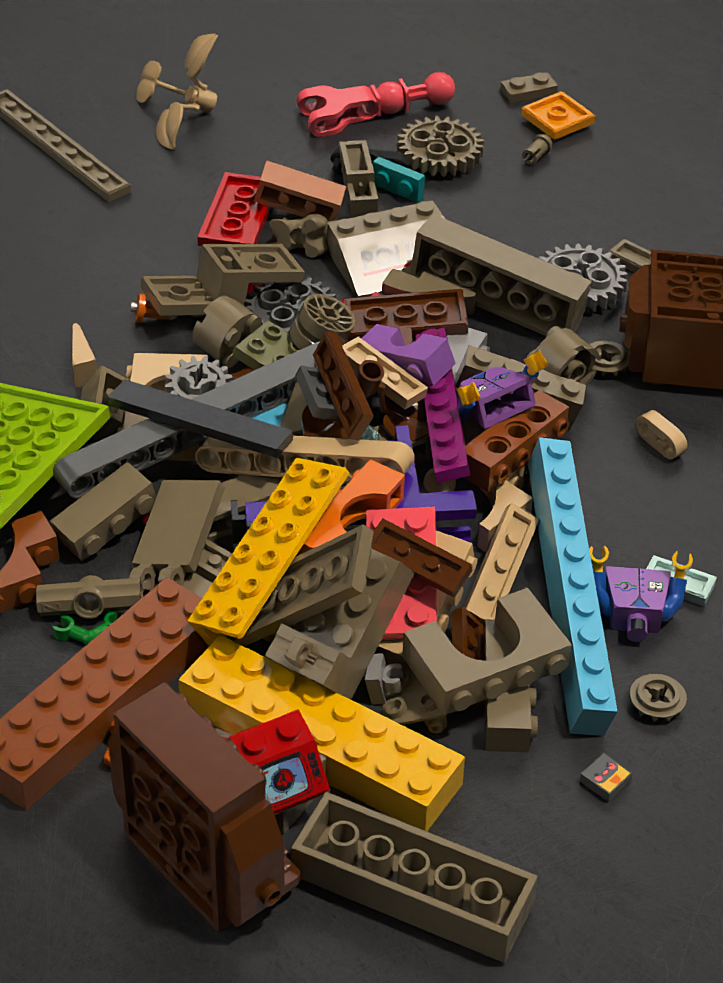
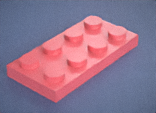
[366,507,437,640]

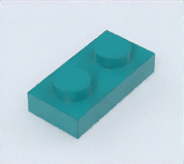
[373,157,425,203]

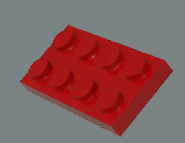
[198,172,271,246]

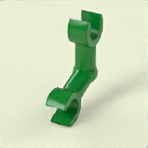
[52,611,118,645]

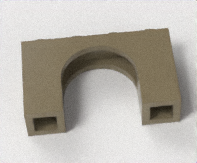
[402,588,572,716]

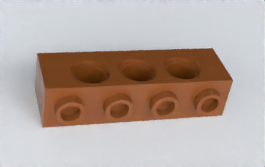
[462,390,569,492]

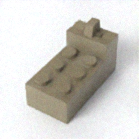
[265,549,415,700]

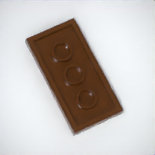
[344,289,468,342]

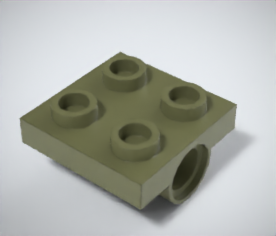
[232,320,300,370]

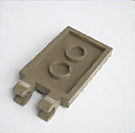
[129,480,225,592]

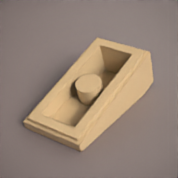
[72,323,97,387]

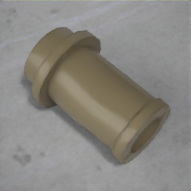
[522,134,552,165]

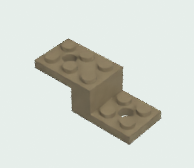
[140,244,305,318]

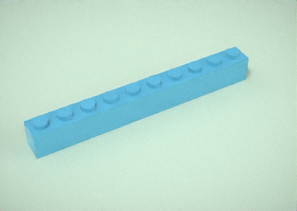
[528,438,618,736]

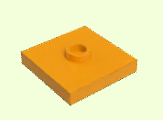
[521,91,595,140]

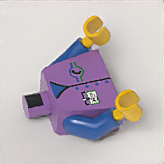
[457,350,548,429]
[589,545,693,642]

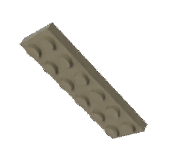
[225,525,374,646]

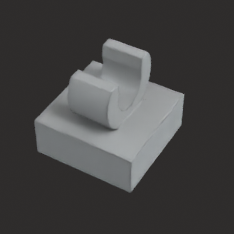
[365,653,404,704]

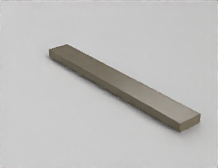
[0,89,131,203]

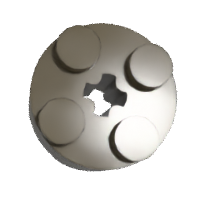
[192,296,262,369]
[527,326,600,387]

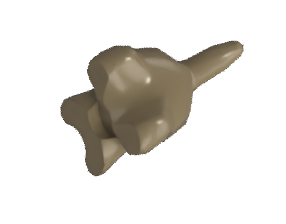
[270,214,339,258]

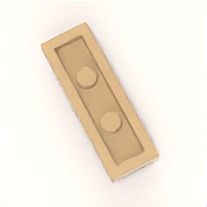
[342,337,428,409]

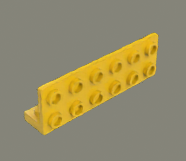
[187,458,349,645]

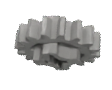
[165,356,232,399]

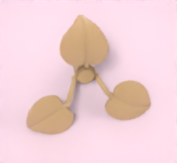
[136,34,218,150]

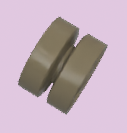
[290,294,355,350]

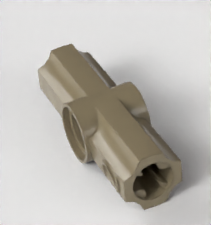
[36,575,143,619]

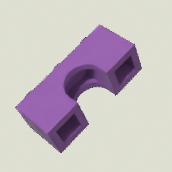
[361,324,456,386]

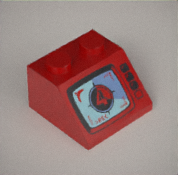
[229,709,330,815]

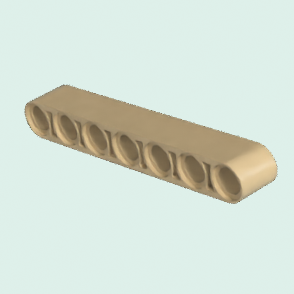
[195,436,415,482]

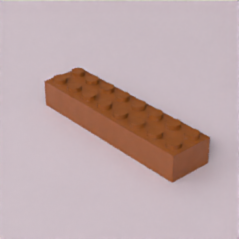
[0,577,210,811]

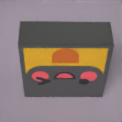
[580,753,633,802]

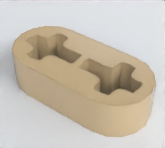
[636,410,688,459]

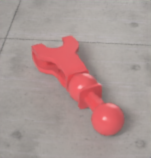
[296,72,456,137]

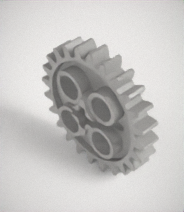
[539,244,628,312]

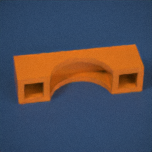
[296,459,405,557]

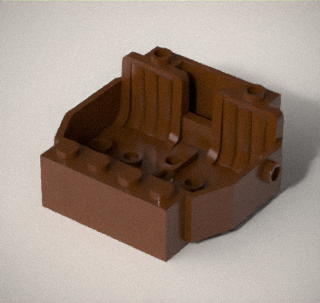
[619,249,723,389]
[108,682,300,932]

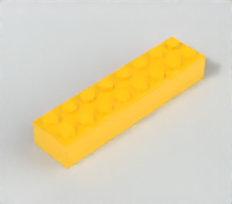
[178,635,465,832]

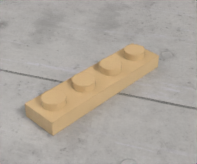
[464,503,539,626]

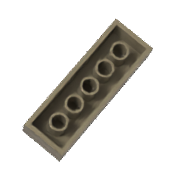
[410,214,592,336]
[291,792,538,963]

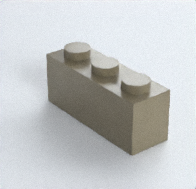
[50,462,157,562]

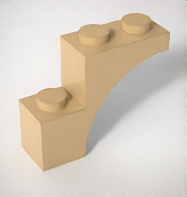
[477,467,533,553]

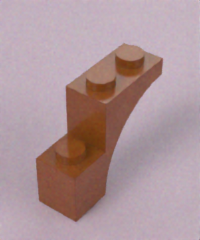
[0,511,60,613]

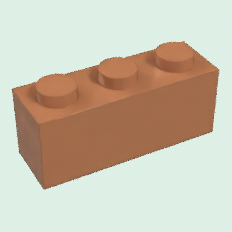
[254,160,346,221]

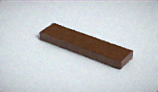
[313,331,374,441]

